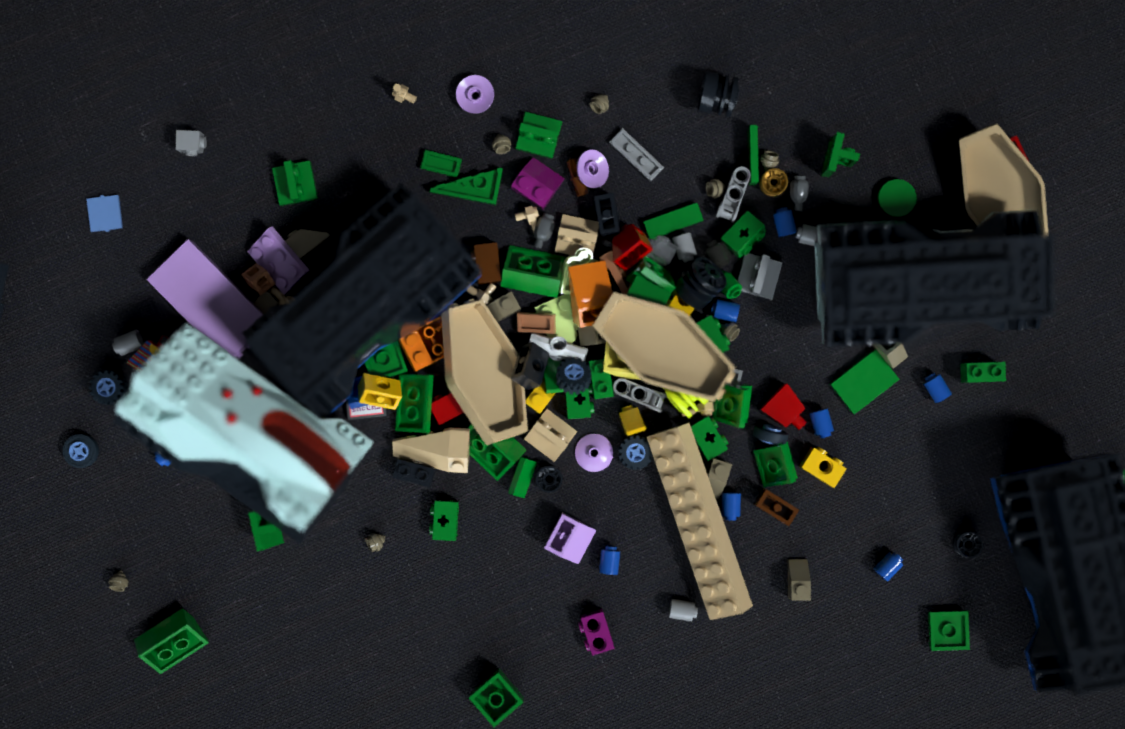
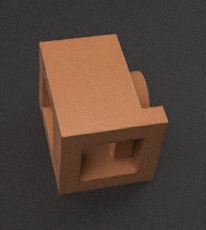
[241,263,275,296]

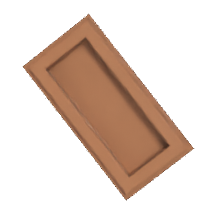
[517,312,556,334]

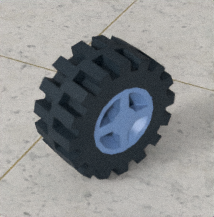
[556,357,591,395]
[89,370,127,405]
[618,435,653,470]

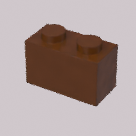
[471,242,502,285]
[753,488,799,526]

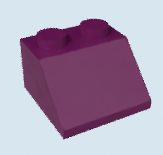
[511,157,565,210]

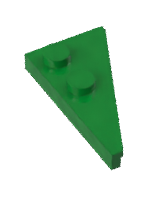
[430,168,503,205]

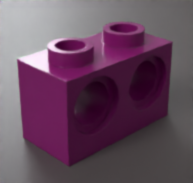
[578,609,615,656]

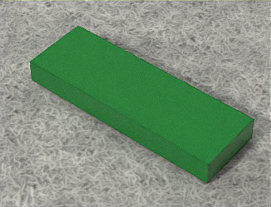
[748,125,759,185]
[643,203,704,240]

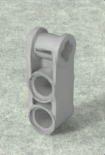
[715,166,750,224]
[612,378,667,413]

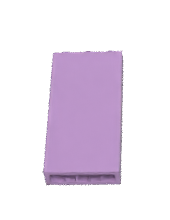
[147,239,264,360]

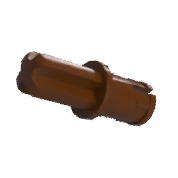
[567,158,589,197]

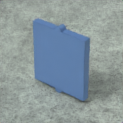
[87,195,123,232]

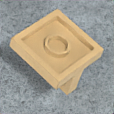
[555,214,599,256]
[524,409,578,462]

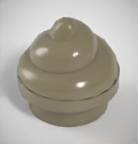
[590,95,609,114]
[492,134,511,154]
[760,150,780,171]
[706,179,726,198]
[720,322,740,342]
[365,533,385,552]
[108,571,129,592]

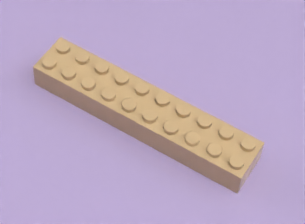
[647,423,753,620]

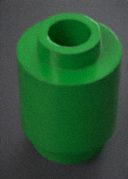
[721,271,742,299]

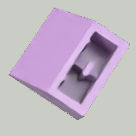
[544,512,596,564]

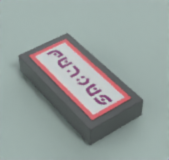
[346,401,387,420]

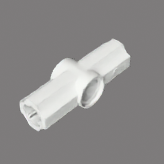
[529,333,588,362]

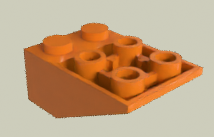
[568,260,613,328]
[398,316,444,373]

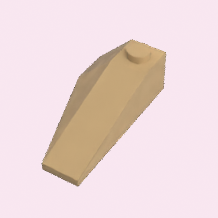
[392,428,470,473]

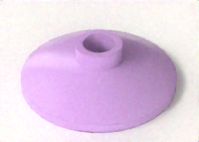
[456,75,494,114]
[577,150,609,188]
[575,434,613,472]

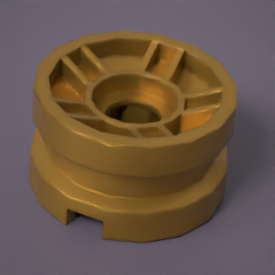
[759,168,788,197]

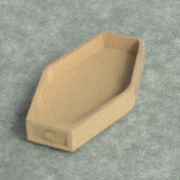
[959,123,1048,233]
[593,293,736,402]
[441,299,528,445]

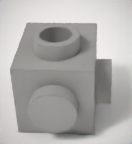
[175,130,207,156]

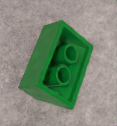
[501,245,566,298]
[468,424,527,481]
[134,608,209,674]

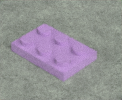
[247,226,310,295]

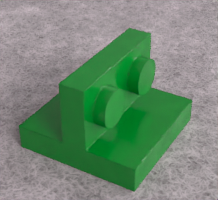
[516,112,562,159]
[821,132,860,177]
[272,160,318,206]
[626,255,676,293]
[713,383,752,428]
[754,441,798,487]
[249,511,284,551]

